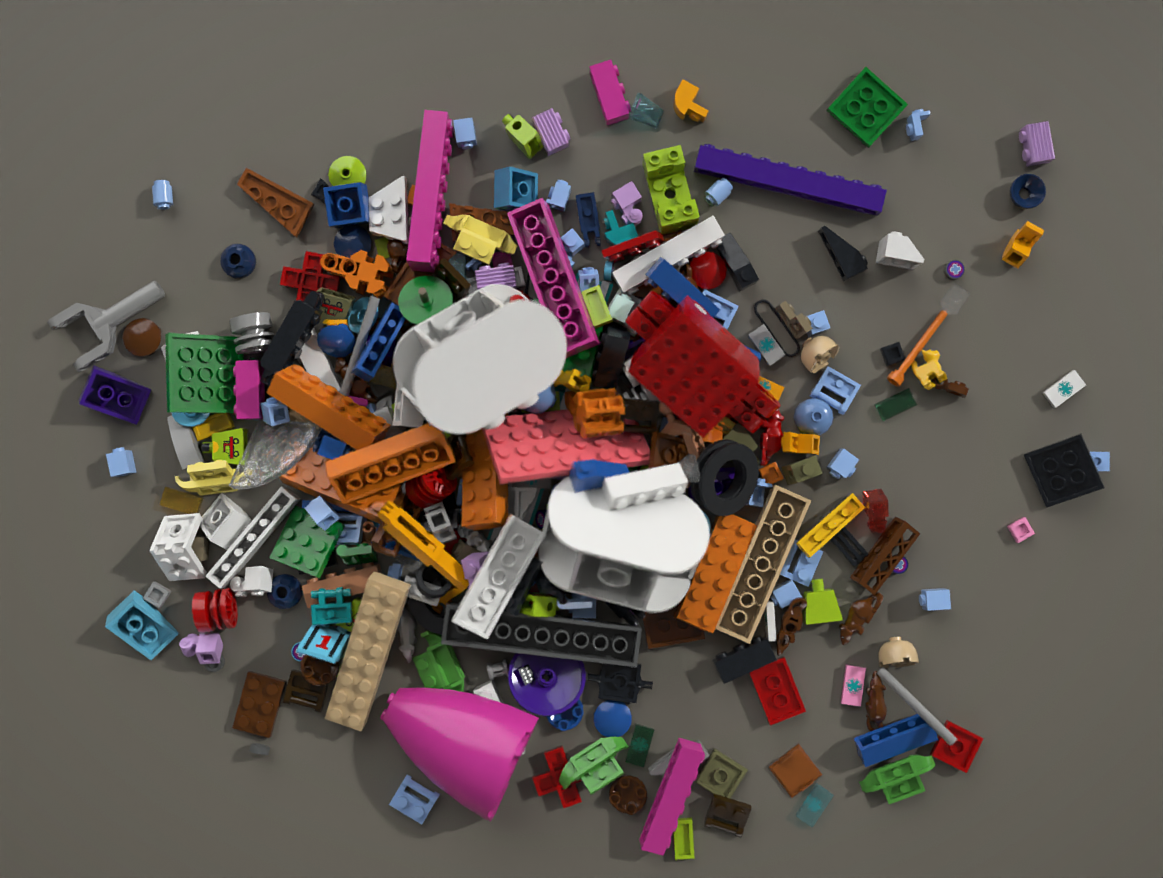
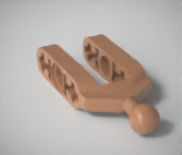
[659,402,705,488]

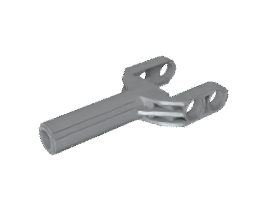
[47,280,165,372]

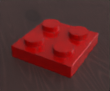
[930,720,984,773]

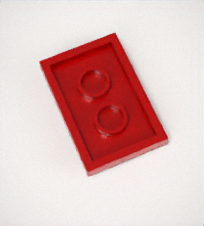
[601,230,665,263]
[749,656,806,726]

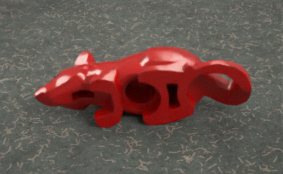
[760,410,784,466]

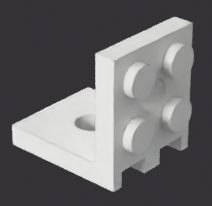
[150,513,207,581]

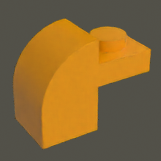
[673,79,709,123]
[1001,221,1044,269]
[781,432,820,455]

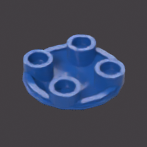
[317,324,356,357]
[546,699,584,731]
[594,700,632,737]

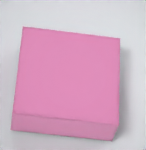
[1007,517,1035,543]

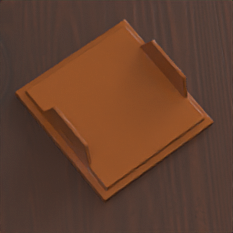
[769,744,822,798]

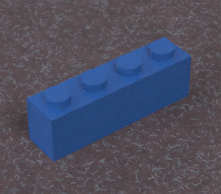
[645,257,720,318]
[351,303,405,382]
[854,714,938,767]

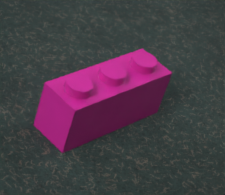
[589,60,631,126]
[233,360,265,420]

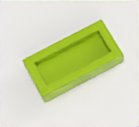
[581,285,613,328]
[673,817,695,860]

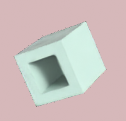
[609,294,634,326]

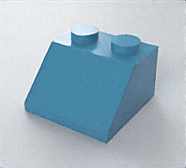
[494,166,538,211]

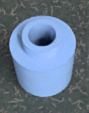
[705,178,733,206]
[152,180,173,210]

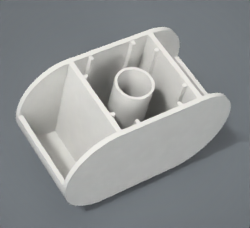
[393,284,567,434]
[538,476,709,613]

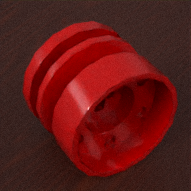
[405,467,457,509]
[192,588,238,633]

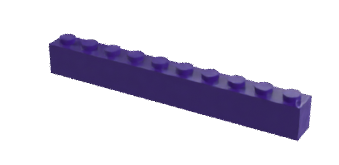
[693,144,887,216]

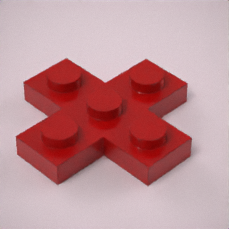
[280,251,341,301]
[532,745,582,808]

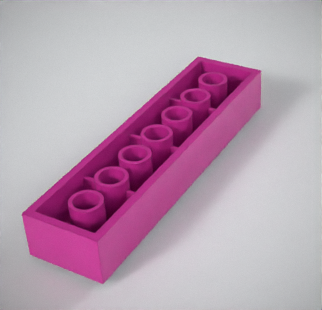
[406,110,454,273]
[507,198,600,358]

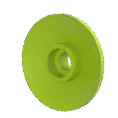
[328,156,367,186]

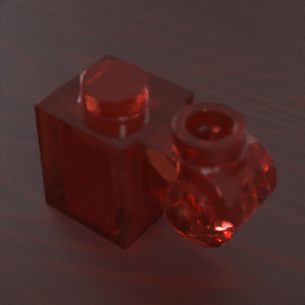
[862,489,889,533]

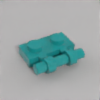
[311,587,353,625]

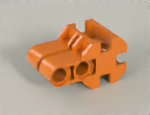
[320,250,394,299]
[564,388,625,438]

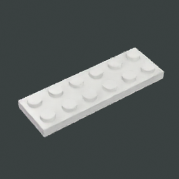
[452,514,546,639]

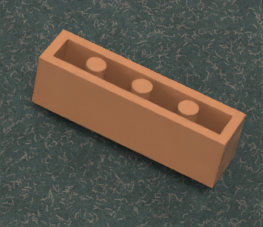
[302,562,382,608]

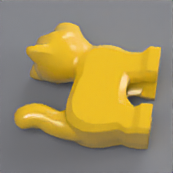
[911,350,947,390]
[553,369,591,392]

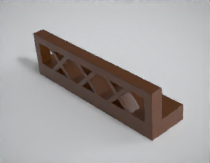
[371,483,424,558]
[850,516,920,595]

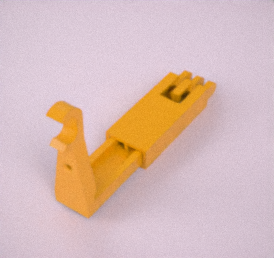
[377,501,469,614]

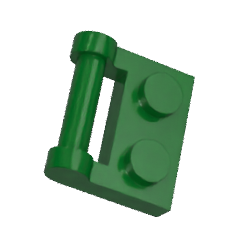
[336,543,378,566]

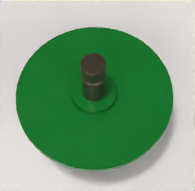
[398,276,453,325]

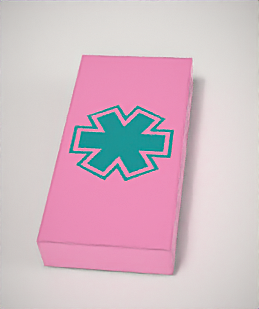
[840,665,866,706]

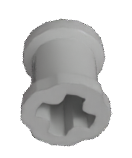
[487,659,509,680]

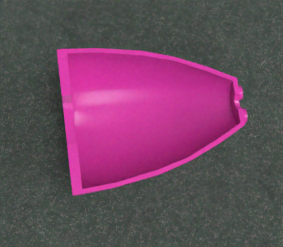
[380,688,539,822]

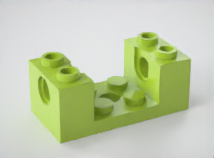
[642,145,700,235]

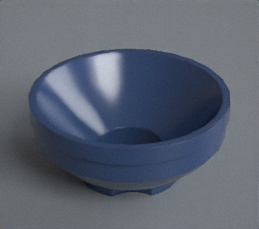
[1010,174,1046,209]
[220,244,256,279]
[267,574,303,609]

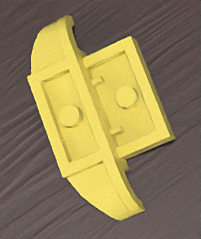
[444,215,518,265]
[175,460,254,496]

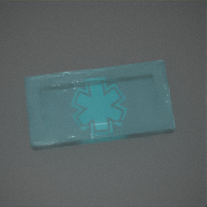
[795,783,834,828]

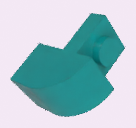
[603,210,638,246]

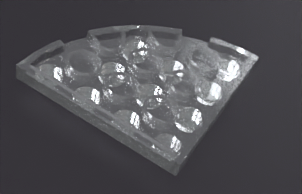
[229,419,322,490]

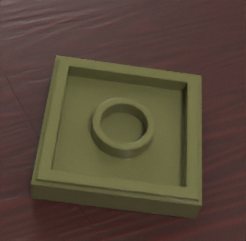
[694,748,748,798]

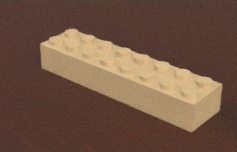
[715,485,812,644]
[325,571,411,731]

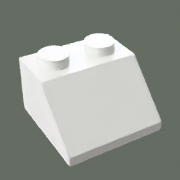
[876,232,924,269]
[200,493,252,550]

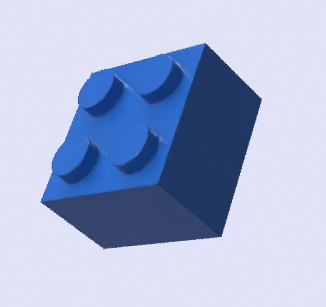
[323,182,369,228]

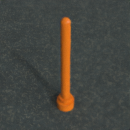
[887,310,948,387]

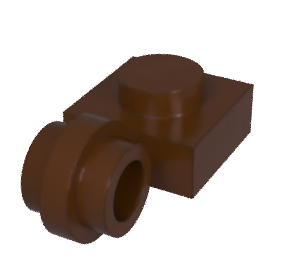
[932,377,969,398]

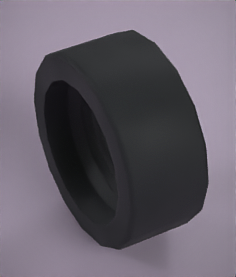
[415,563,452,599]

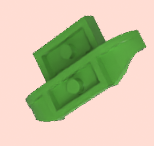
[412,631,465,692]
[559,737,629,795]
[859,755,935,804]

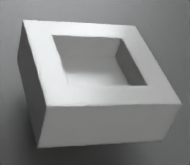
[143,581,171,608]

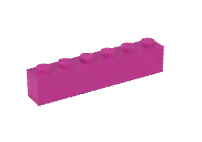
[639,738,705,856]

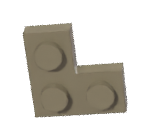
[775,301,813,340]

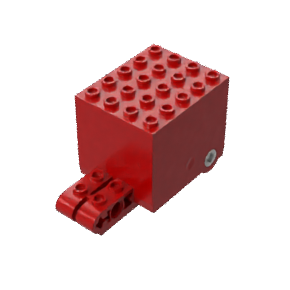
[625,291,781,438]

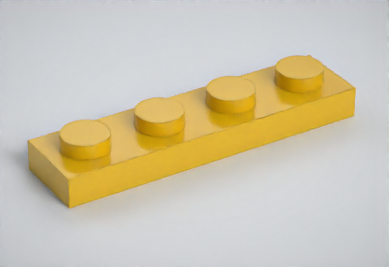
[796,493,865,558]

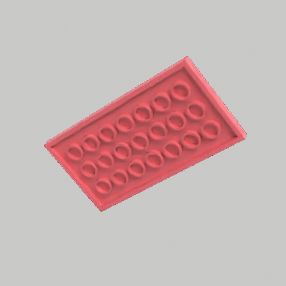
[482,409,650,484]

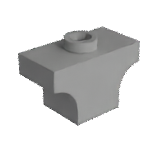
[424,502,457,544]

